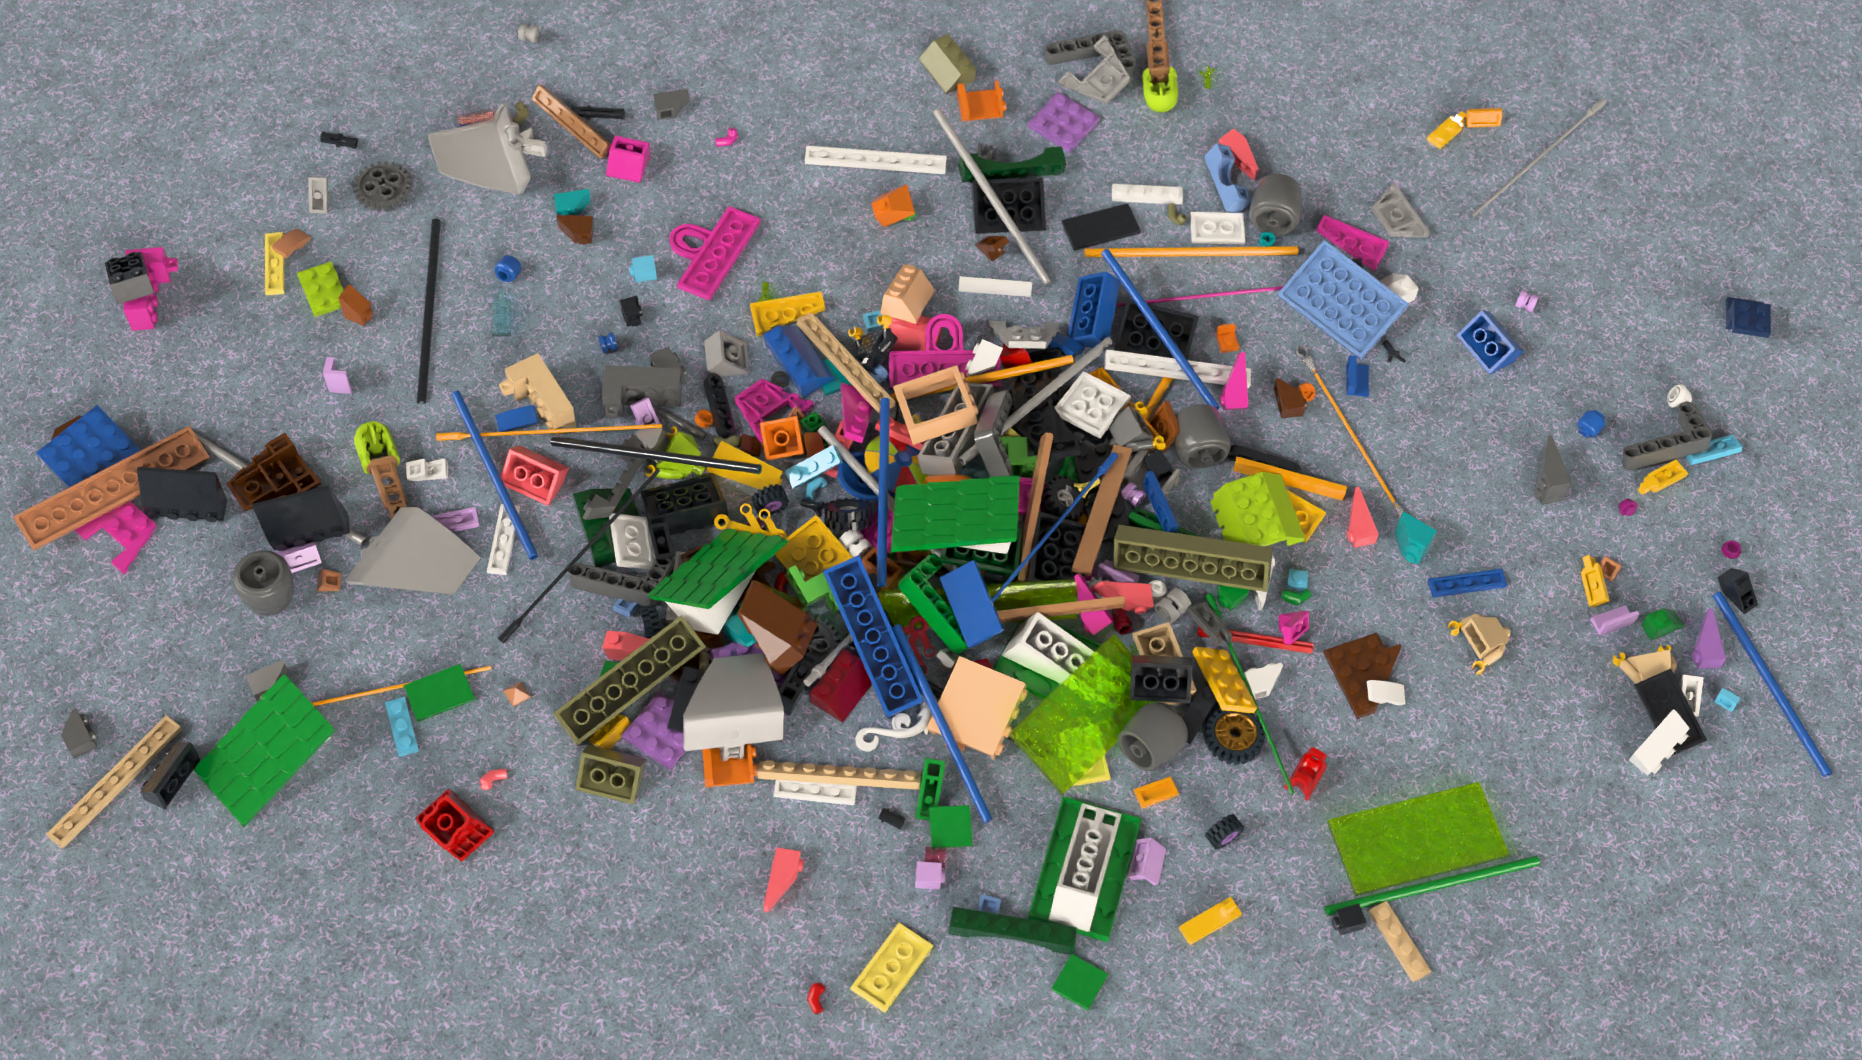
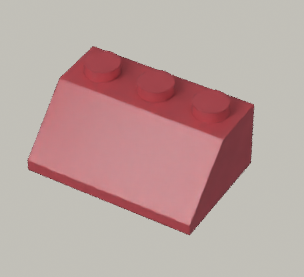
[889,315,943,351]
[501,445,569,506]

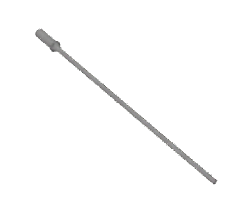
[1472,99,1606,217]

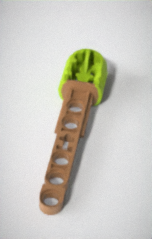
[1143,0,1178,112]
[354,421,408,520]

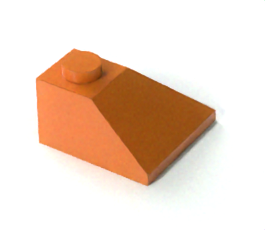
[871,184,916,227]
[760,416,806,460]

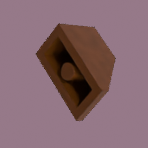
[556,215,594,245]
[1273,378,1307,419]

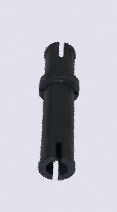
[571,105,624,120]

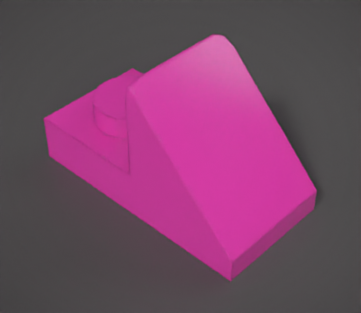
[1279,611,1309,645]

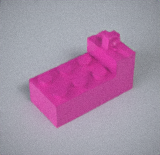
[123,247,178,331]

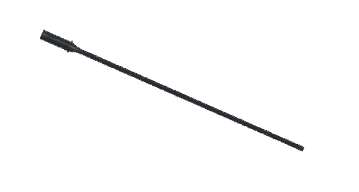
[497,468,660,644]

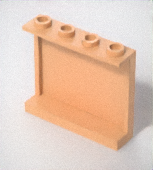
[927,656,1028,760]

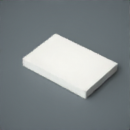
[1190,212,1245,244]
[609,513,654,570]

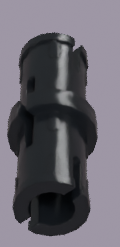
[320,131,358,149]

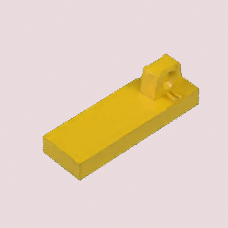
[1179,897,1242,945]

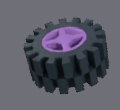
[752,484,789,517]
[640,604,661,639]
[1205,814,1245,850]

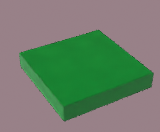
[929,805,973,849]
[1051,954,1108,1011]

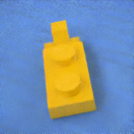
[1427,111,1467,149]
[1637,460,1688,495]
[1581,555,1610,607]

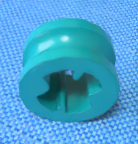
[1259,232,1276,247]

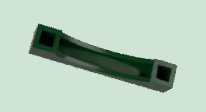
[958,146,1067,183]
[949,907,1077,955]

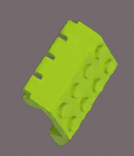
[1210,472,1306,546]

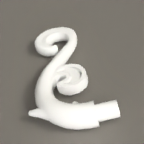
[855,694,932,752]

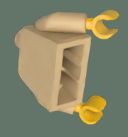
[1448,614,1511,675]
[1612,645,1677,684]

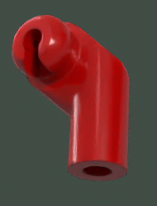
[774,572,789,595]
[807,982,825,1015]

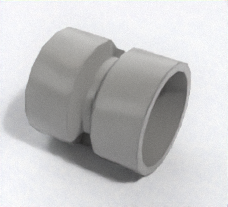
[1154,588,1191,624]

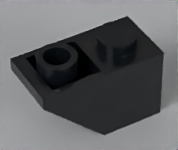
[1717,568,1758,614]

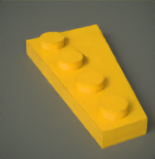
[750,292,825,337]

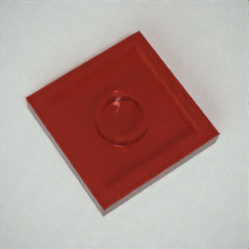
[456,108,494,125]

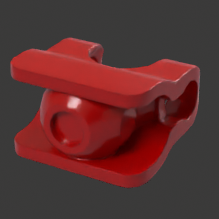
[1284,747,1327,801]

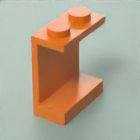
[957,80,1006,121]
[702,744,758,787]

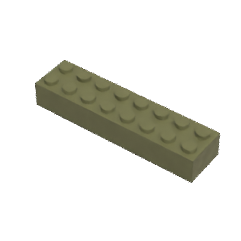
[1113,525,1273,592]
[552,615,706,746]

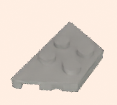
[1372,183,1430,238]

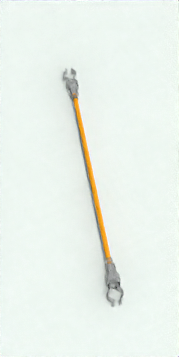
[1296,344,1407,521]

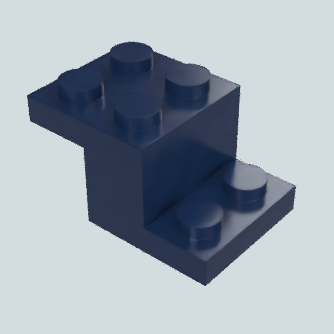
[1726,297,1771,338]

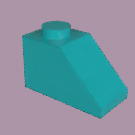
[553,189,591,216]

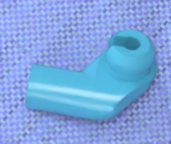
[804,476,827,500]

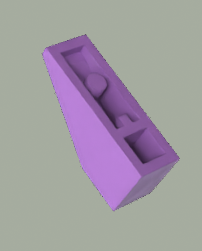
[1692,608,1726,669]

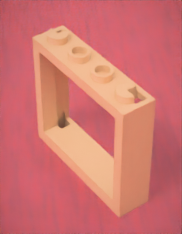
[893,365,979,445]

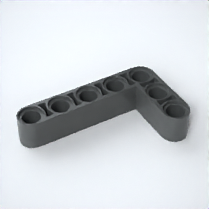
[1044,30,1136,77]
[974,390,1012,477]
[1622,402,1712,470]
[568,558,674,606]

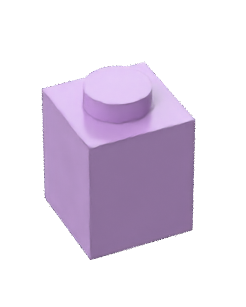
[915,862,945,889]

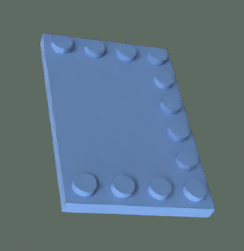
[1277,240,1409,360]

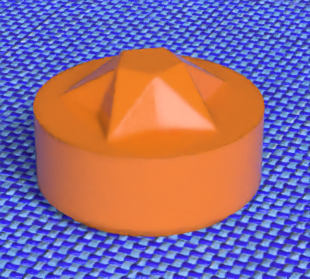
[1297,383,1315,401]
[694,409,713,428]

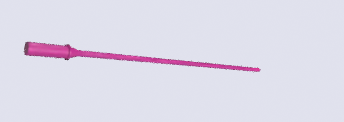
[1115,286,1284,307]

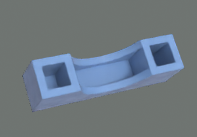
[1204,143,1252,213]

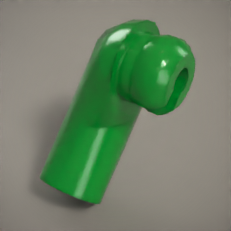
[1281,589,1311,605]

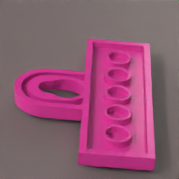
[669,206,761,301]
[889,314,1001,389]

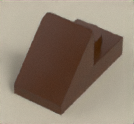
[975,236,1009,262]

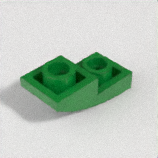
[800,411,835,450]

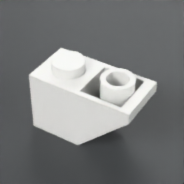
[965,339,1003,377]
[1244,663,1283,699]

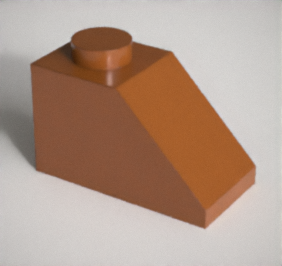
[339,284,373,326]

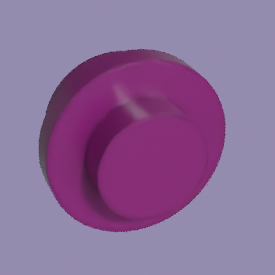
[1618,498,1638,516]
[1721,540,1741,559]

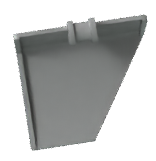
[428,103,531,195]
[345,507,480,595]

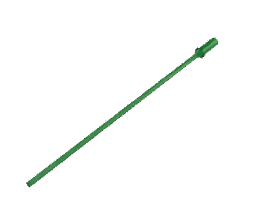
[1205,593,1295,795]

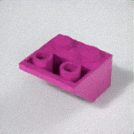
[606,135,651,183]

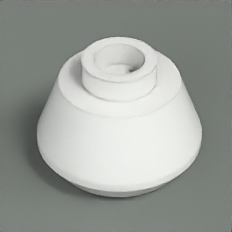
[1667,384,1692,408]
[1148,580,1169,606]

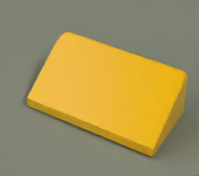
[588,714,631,750]

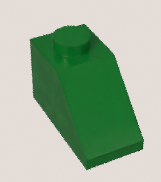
[1217,585,1249,611]
[1641,608,1684,641]

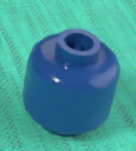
[494,255,522,282]
[1577,410,1605,438]

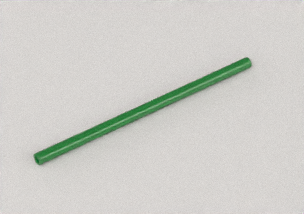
[1324,856,1540,916]

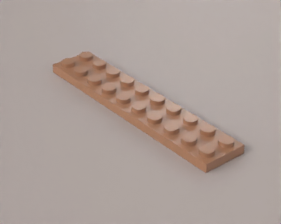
[13,426,210,551]

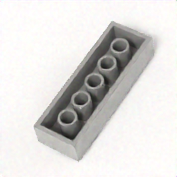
[917,383,995,475]

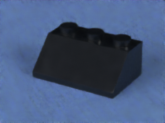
[1130,654,1192,703]
[140,742,201,810]

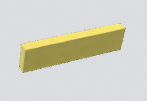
[265,232,284,295]

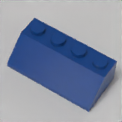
[1067,271,1120,348]
[763,325,835,398]

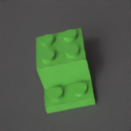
[1000,436,1037,478]
[785,565,840,614]

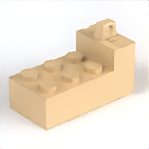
[499,353,576,436]

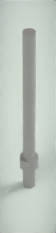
[804,634,853,686]

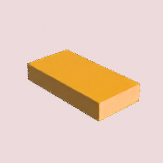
[1465,108,1503,128]
[1134,776,1179,809]

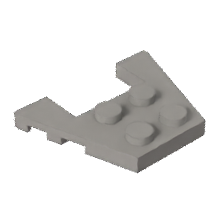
[1058,35,1130,105]
[989,321,1060,349]

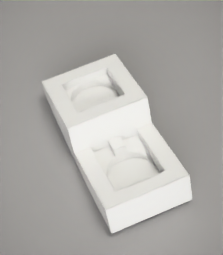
[406,458,448,481]
[1367,680,1405,705]

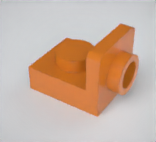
[1215,324,1239,353]

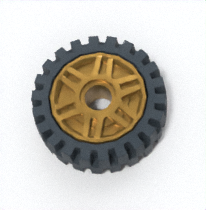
[1205,708,1265,765]

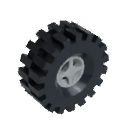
[1040,475,1086,521]
[824,498,873,532]

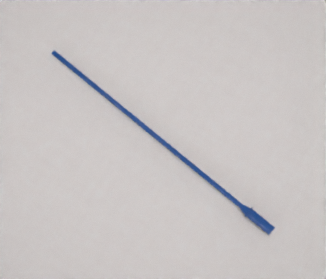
[992,452,1118,603]

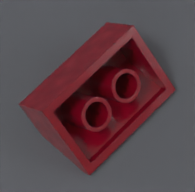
[810,649,872,723]

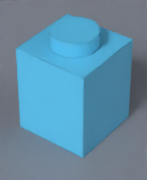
[629,255,657,282]

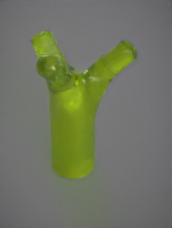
[1199,66,1215,89]
[757,282,772,302]

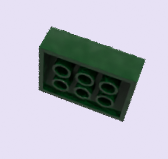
[573,488,639,567]
[940,528,1022,577]

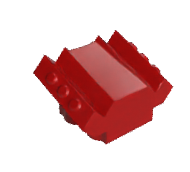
[415,788,495,862]

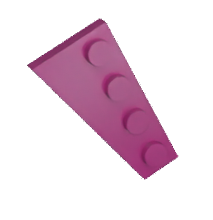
[1316,215,1390,271]
[840,383,873,443]

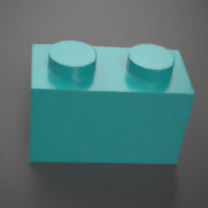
[1395,511,1437,565]

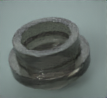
[771,371,789,388]

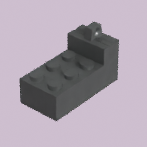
[602,365,682,418]

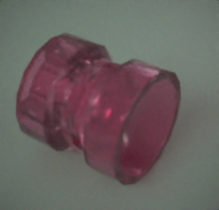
[925,846,946,868]

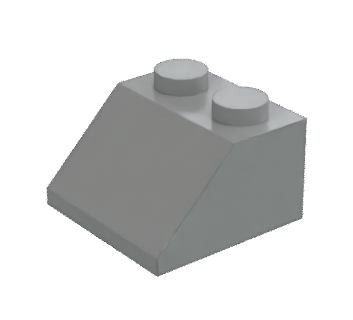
[704,331,750,377]

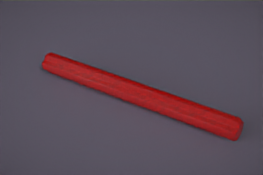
[1197,626,1314,654]

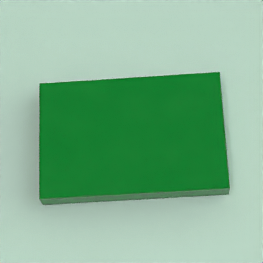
[403,664,475,722]

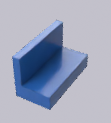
[1346,355,1369,397]

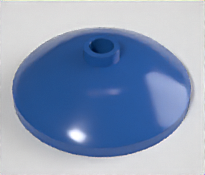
[837,452,878,501]

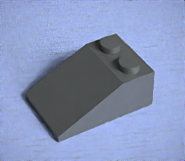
[1534,435,1571,505]

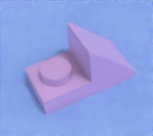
[630,397,660,430]

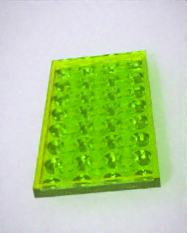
[1008,633,1154,795]
[1327,782,1509,896]

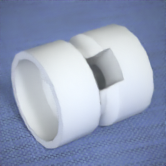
[838,530,874,560]

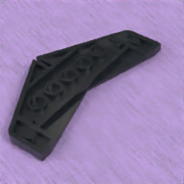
[1007,348,1081,460]

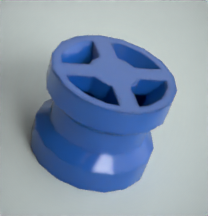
[598,332,618,354]

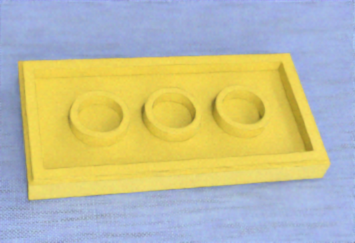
[851,923,933,1012]

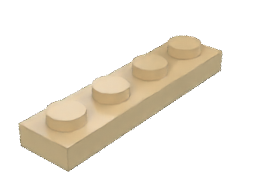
[1368,901,1432,982]

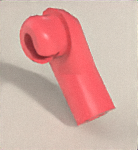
[479,769,507,790]

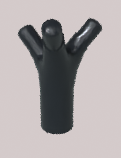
[1382,340,1406,363]
[800,499,825,517]

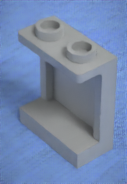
[1122,449,1181,500]

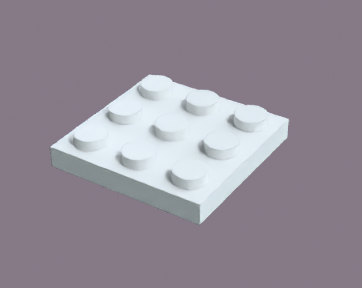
[1055,371,1131,438]

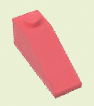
[1218,129,1259,180]
[1347,487,1379,548]
[1092,581,1154,614]
[602,631,649,660]
[764,847,804,912]

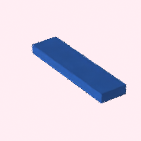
[1143,471,1178,533]
[1428,569,1507,598]

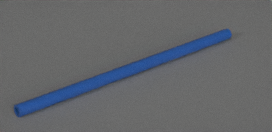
[1101,249,1220,410]
[451,391,538,560]
[876,398,890,587]
[1713,592,1832,778]
[892,624,993,823]

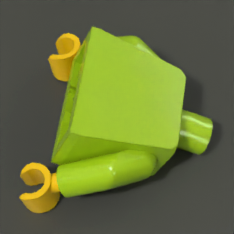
[645,426,705,479]

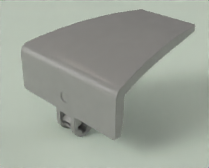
[683,653,784,761]

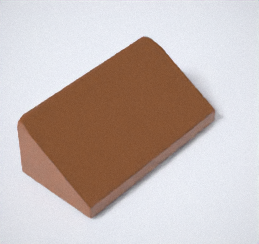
[803,432,824,459]

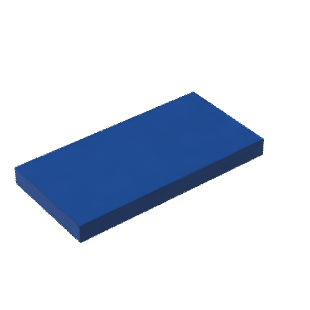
[940,560,1005,648]

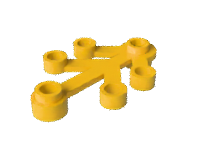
[714,503,787,539]

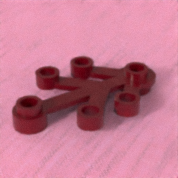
[896,616,935,675]

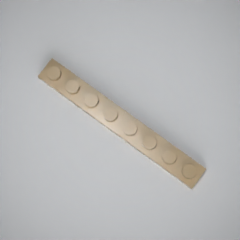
[796,313,895,414]
[46,716,182,849]
[757,760,921,790]

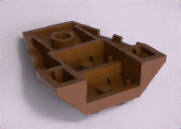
[226,433,321,511]
[737,581,817,675]

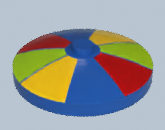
[863,435,931,497]

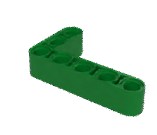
[898,553,969,655]

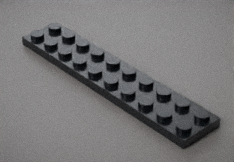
[1057,385,1130,543]

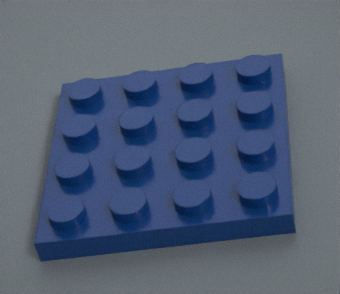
[36,405,141,488]

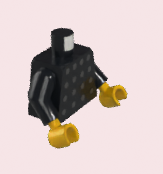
[848,315,898,371]

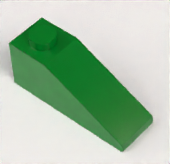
[915,757,946,821]

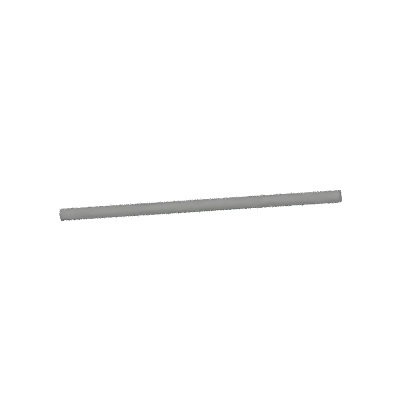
[933,108,1052,286]
[958,337,1113,465]
[818,425,958,572]
[194,432,367,546]

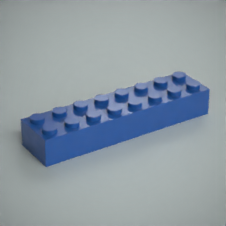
[823,555,924,719]

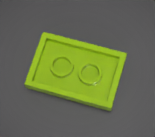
[297,261,344,317]

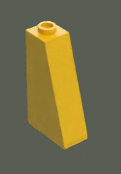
[706,441,783,490]

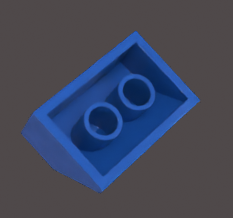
[1456,310,1524,375]

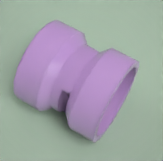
[1515,290,1539,313]
[1121,482,1147,508]

